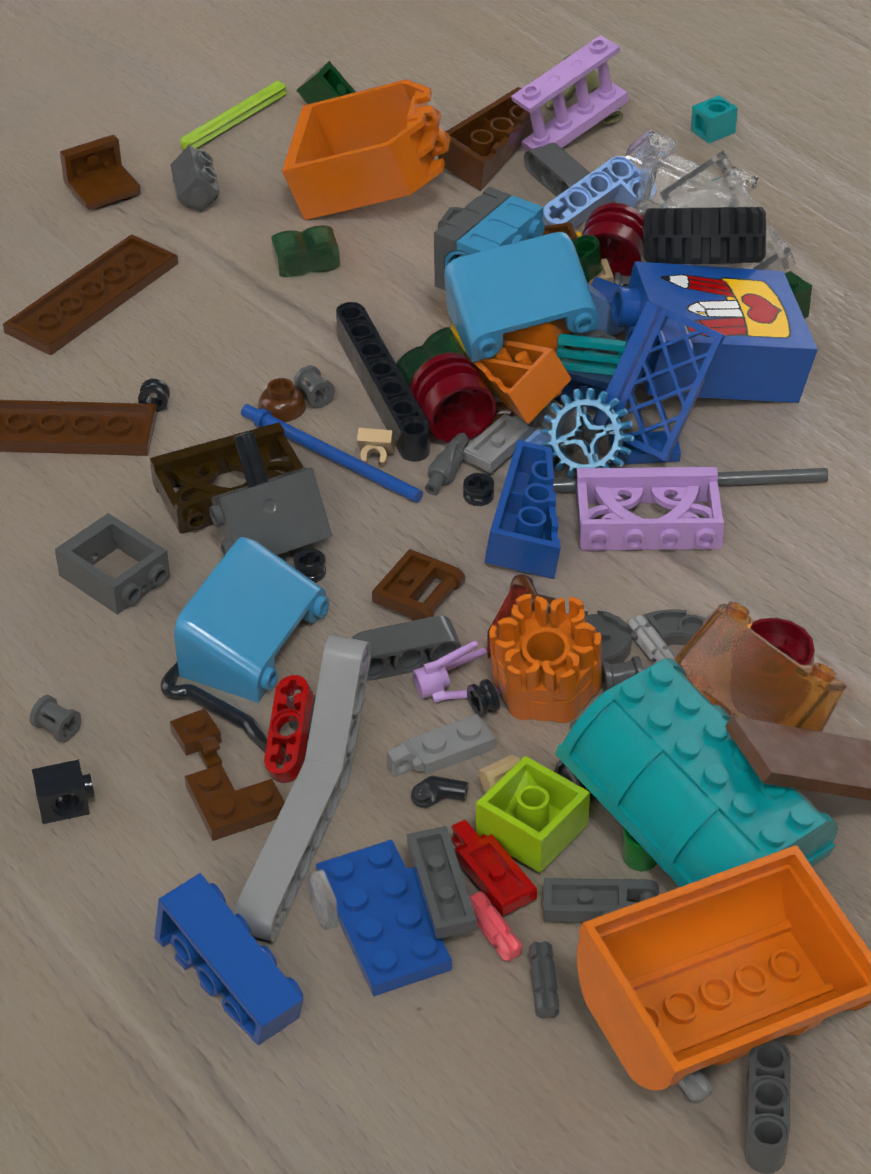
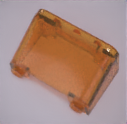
[674,601,847,732]

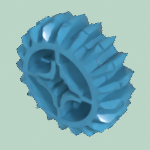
[541,388,635,479]

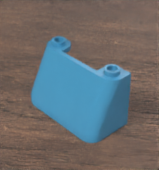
[444,232,599,362]
[174,537,329,703]

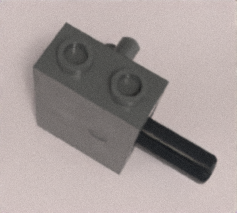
[209,432,333,557]

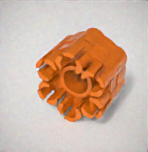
[489,594,602,723]

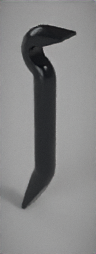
[160,662,267,753]

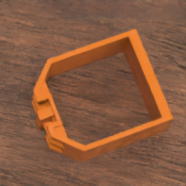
[282,79,451,220]

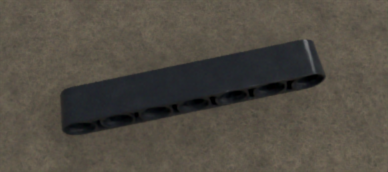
[336,302,430,462]

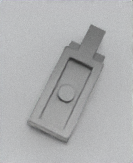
[463,414,539,473]
[386,714,495,777]

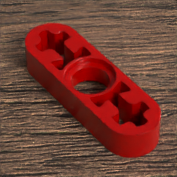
[264,675,314,783]

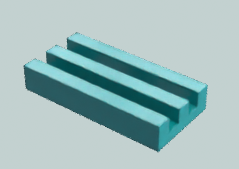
[557,334,626,375]

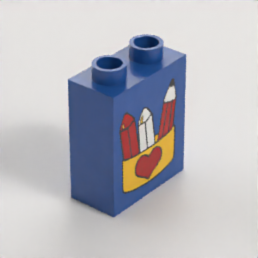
[611,261,818,403]

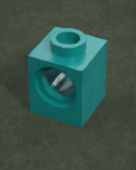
[691,95,738,143]

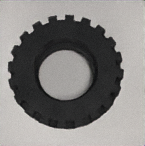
[643,207,766,264]

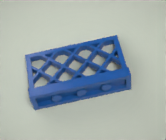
[592,300,726,462]

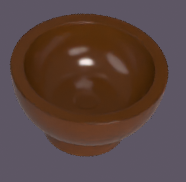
[258,378,306,422]

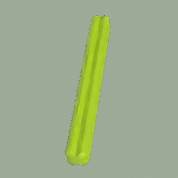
[180,80,287,150]

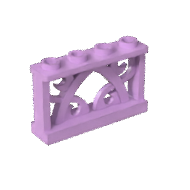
[576,467,724,551]

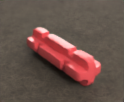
[469,891,522,962]

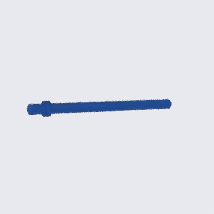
[241,404,423,503]

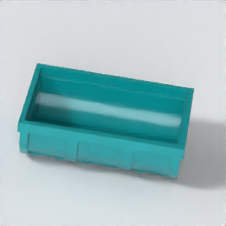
[555,658,838,887]

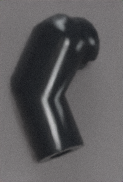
[411,776,469,807]

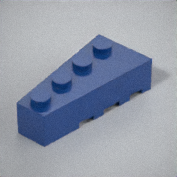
[484,440,561,579]
[154,873,304,1046]

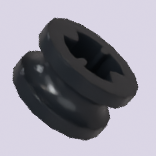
[138,379,170,412]
[463,473,494,506]
[293,548,326,583]
[467,679,500,717]

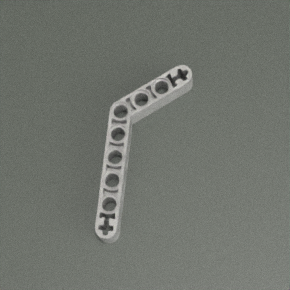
[233,634,372,942]

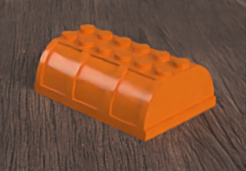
[577,845,871,1091]

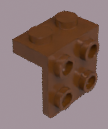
[60,134,141,209]

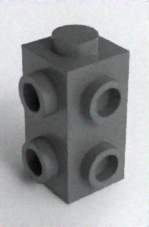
[170,145,220,213]

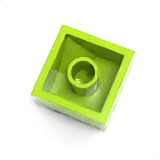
[476,756,590,873]

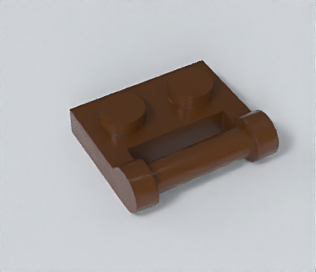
[372,549,466,621]

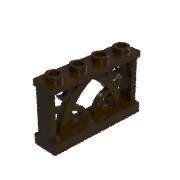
[150,422,306,534]

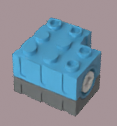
[434,187,545,291]

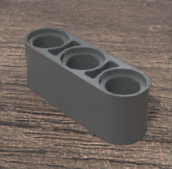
[524,142,590,197]
[352,616,462,681]
[745,1039,791,1174]

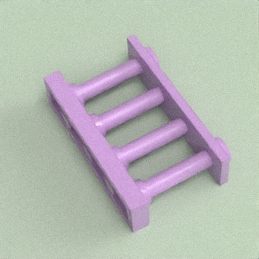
[511,35,629,151]

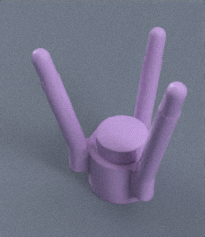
[412,641,500,704]

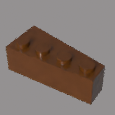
[438,87,533,191]

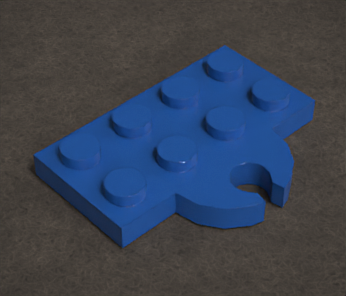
[316,839,452,997]

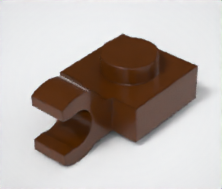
[170,708,222,769]

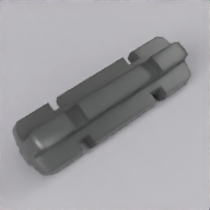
[529,941,559,1019]

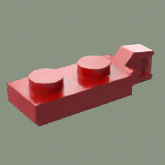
[451,819,537,917]

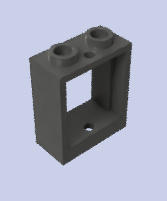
[55,513,170,615]

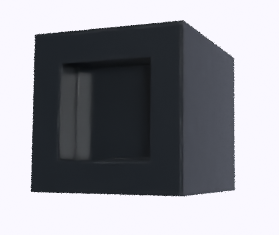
[32,759,95,824]

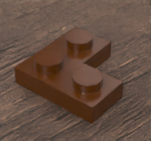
[184,764,285,841]

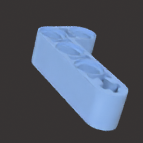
[542,156,655,228]

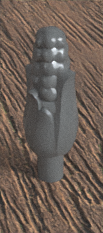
[425,433,469,495]

